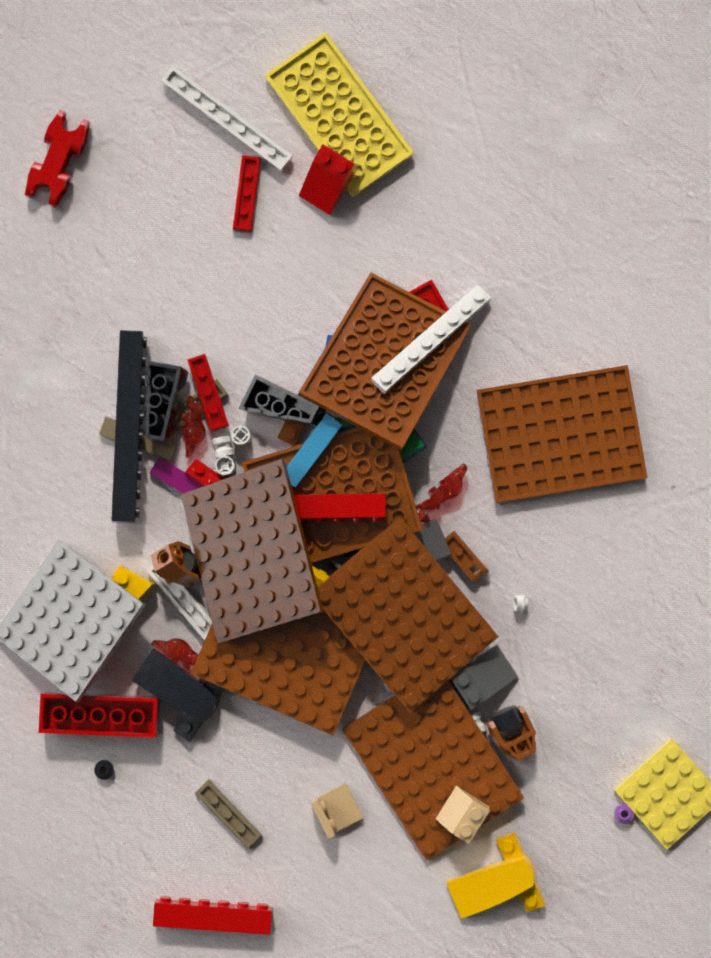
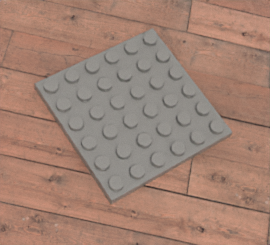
[0,540,145,702]

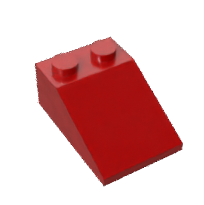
[298,144,359,215]

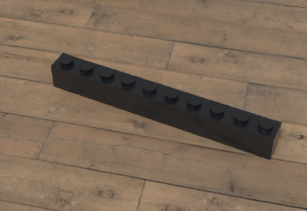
[111,330,147,524]

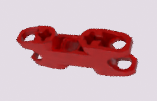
[24,110,90,208]

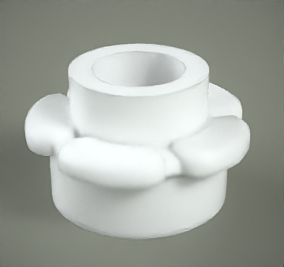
[513,595,528,614]

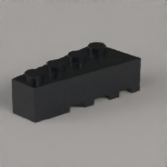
[146,360,189,446]
[238,374,327,427]

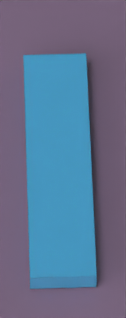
[287,414,343,488]

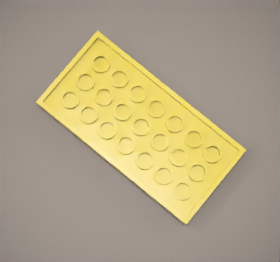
[264,32,414,198]

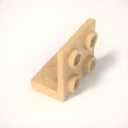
[311,783,363,839]

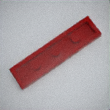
[232,155,261,233]
[187,354,229,432]

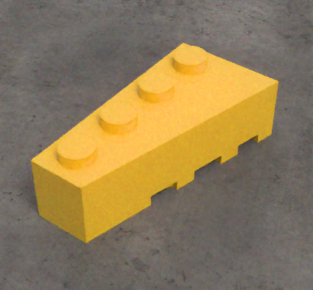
[111,565,155,600]

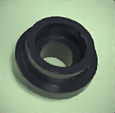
[94,760,114,780]

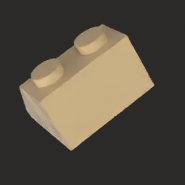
[436,786,490,844]

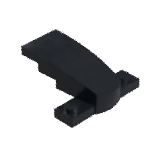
[132,648,225,742]

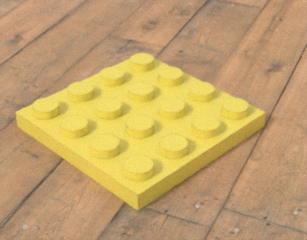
[614,739,711,849]

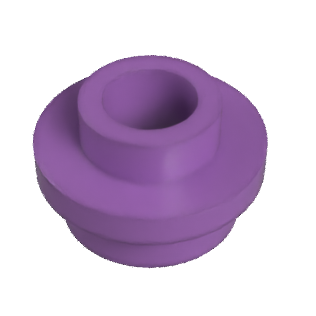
[614,804,634,824]

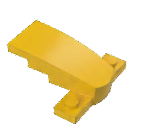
[446,831,546,919]

